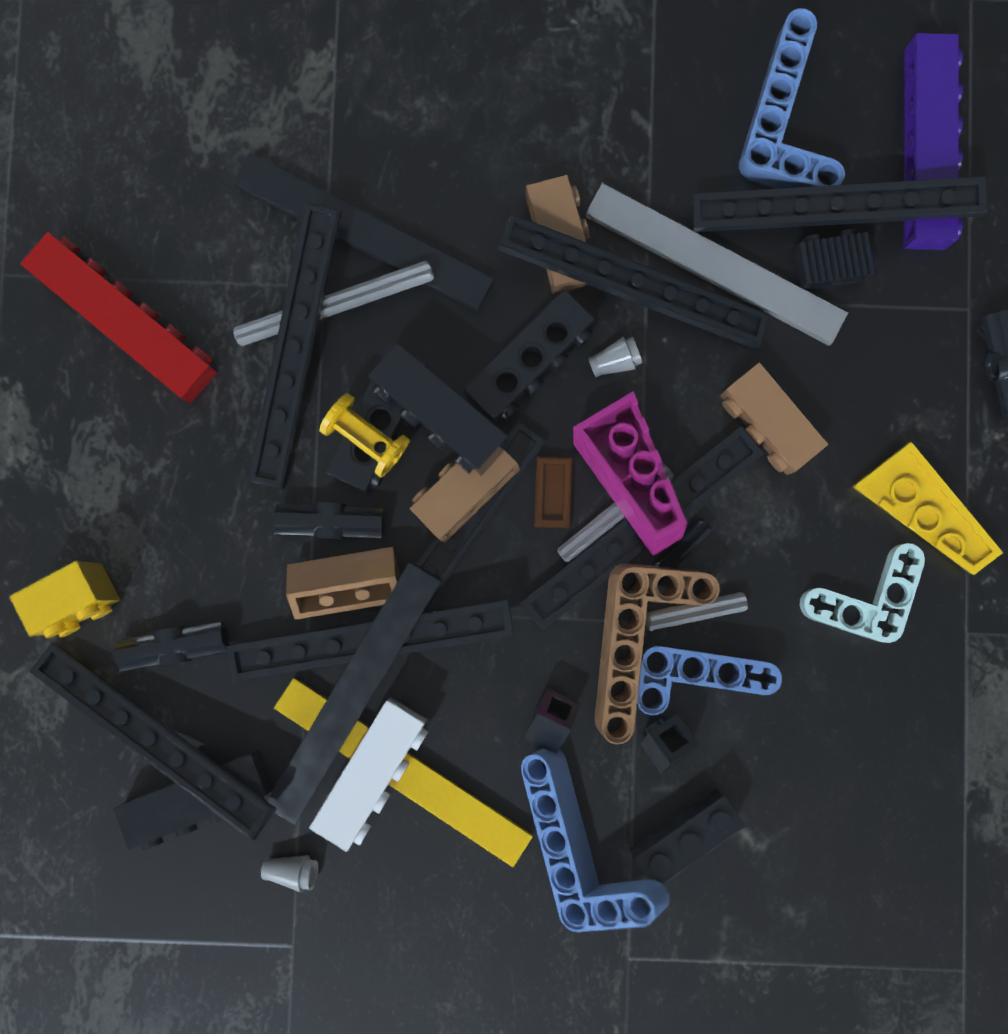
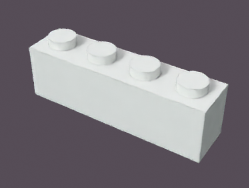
[309,697,428,852]

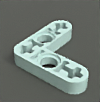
[800,543,925,643]

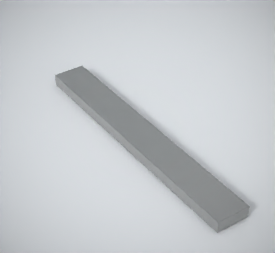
[585,183,848,346]

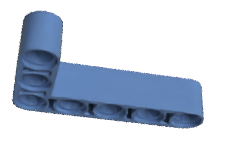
[739,8,845,189]
[521,748,669,932]

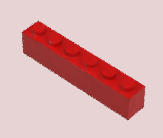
[20,232,218,404]

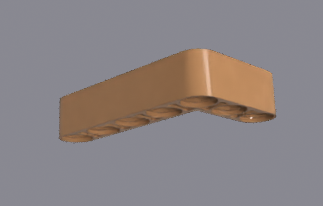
[594,563,720,744]

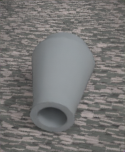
[588,337,643,377]
[261,855,318,893]

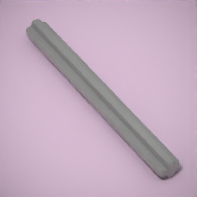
[233,261,434,346]

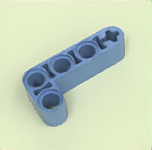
[637,645,782,715]

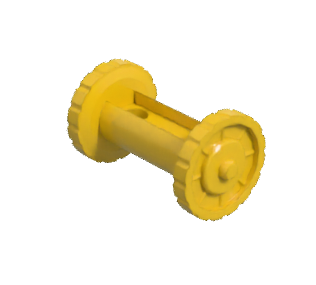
[319,393,410,478]

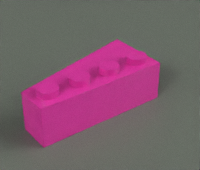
[573,391,687,556]

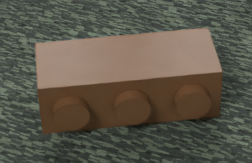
[526,175,590,295]
[720,362,829,475]
[410,450,520,543]
[286,547,400,620]

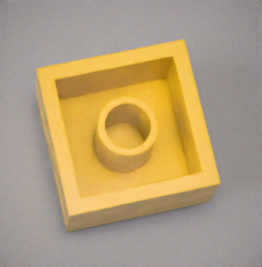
[9,561,121,639]

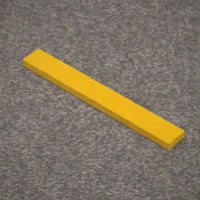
[274,677,533,867]

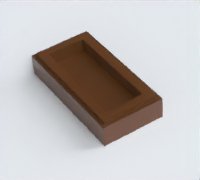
[534,456,572,529]

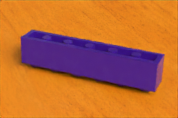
[904,33,963,250]

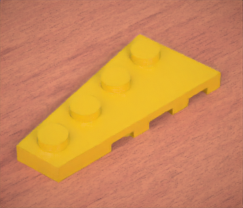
[852,442,1003,575]

